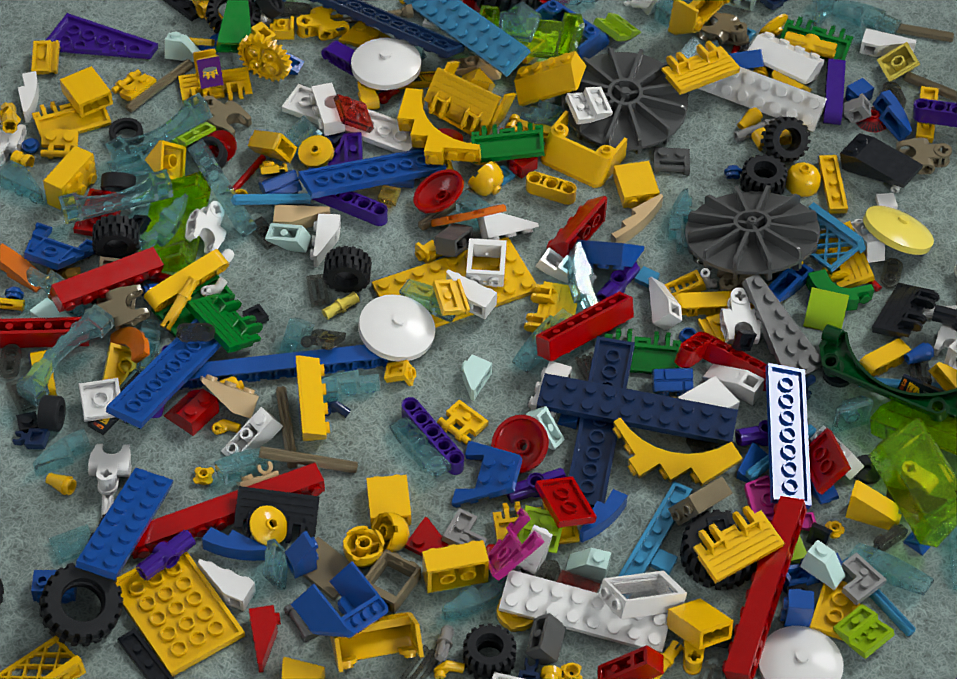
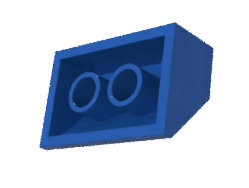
[575,240,644,270]

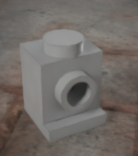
[843,93,871,123]

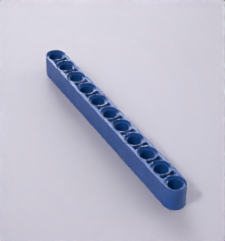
[180,345,388,390]

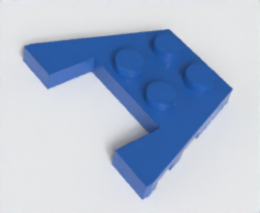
[24,222,95,270]
[451,441,522,508]

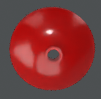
[413,169,464,213]
[491,415,549,474]

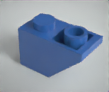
[285,531,319,579]

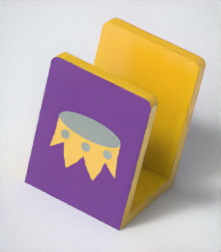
[193,48,224,89]

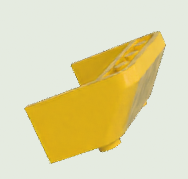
[668,0,730,35]
[428,61,516,136]
[540,110,628,188]
[330,612,424,672]

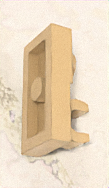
[236,461,279,487]

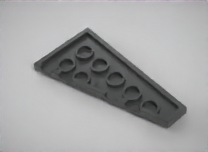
[742,274,823,377]

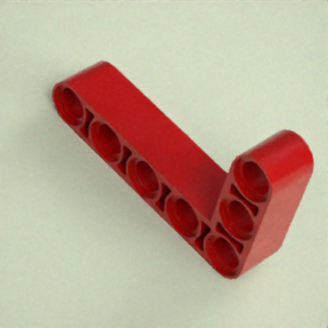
[674,331,767,392]

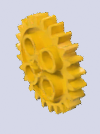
[237,33,292,82]

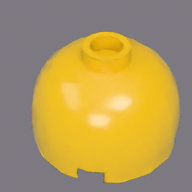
[467,161,504,196]
[785,162,821,197]
[372,512,410,552]
[343,526,384,568]

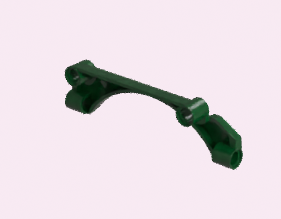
[819,324,957,422]

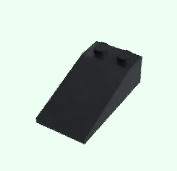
[840,133,923,188]

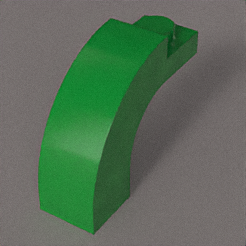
[806,269,874,311]

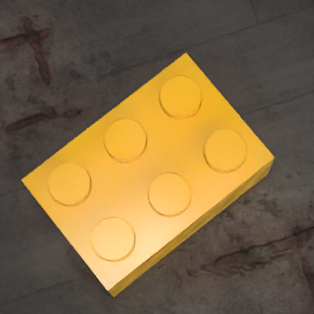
[43,146,97,212]
[422,540,489,593]

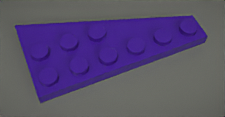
[46,13,158,59]

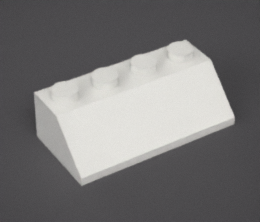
[747,32,825,84]

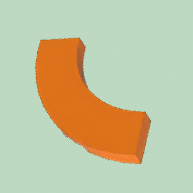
[431,204,507,227]
[109,327,150,364]

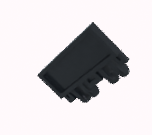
[872,283,940,339]
[234,486,320,544]

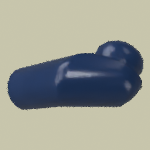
[805,374,816,400]
[325,401,351,418]

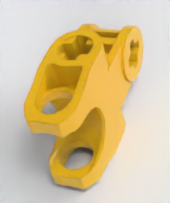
[296,6,349,41]

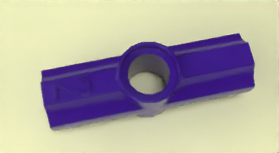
[596,262,640,302]
[735,420,768,446]
[506,467,566,504]
[136,530,196,581]

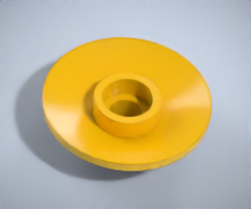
[759,14,788,36]
[249,506,288,546]

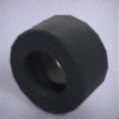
[37,395,66,432]

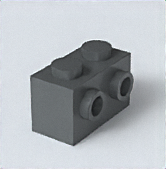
[434,223,473,257]
[525,613,566,665]

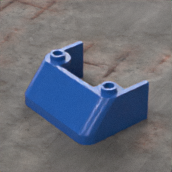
[528,0,610,59]
[291,561,388,638]

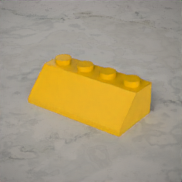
[514,51,586,106]
[296,355,330,441]

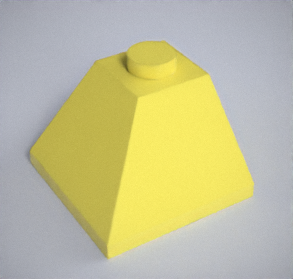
[877,42,921,82]

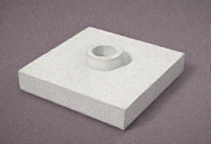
[79,378,120,422]

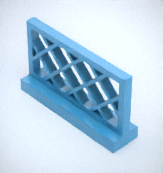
[808,202,866,272]

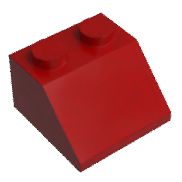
[164,389,220,436]

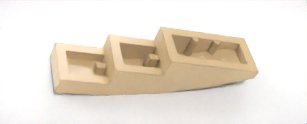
[611,194,663,243]

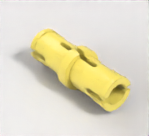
[321,291,360,320]

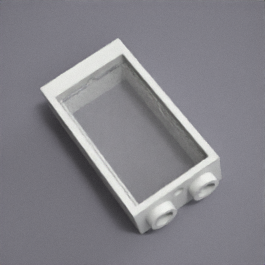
[598,571,687,619]

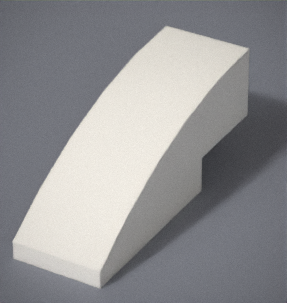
[18,71,39,123]
[535,247,597,291]

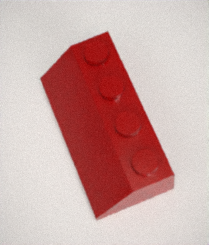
[546,196,607,259]

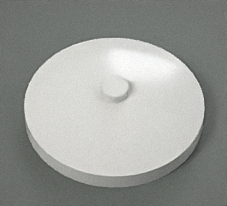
[351,38,421,90]
[358,295,435,362]
[758,626,843,679]

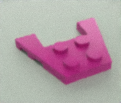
[744,475,816,531]
[488,508,545,581]

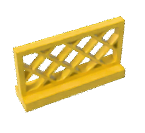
[0,635,86,679]

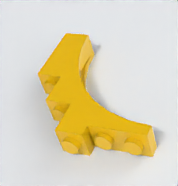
[397,88,481,165]
[612,417,743,487]

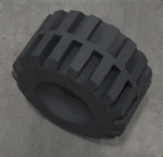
[761,117,811,162]
[740,154,788,195]
[92,214,140,259]
[323,246,372,293]
[463,623,516,679]

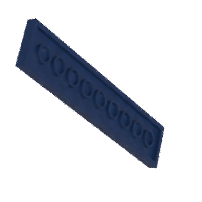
[309,0,465,59]
[569,336,635,509]
[536,373,738,445]

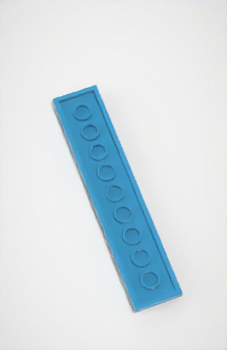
[404,0,531,77]

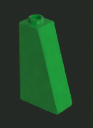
[215,0,252,53]

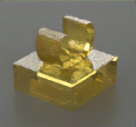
[378,185,401,208]

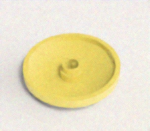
[863,206,934,255]

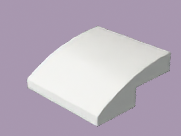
[565,87,613,124]

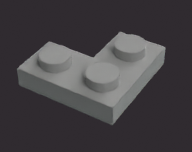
[441,508,488,545]
[841,552,887,606]

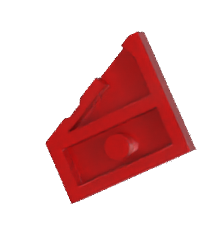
[405,516,449,556]

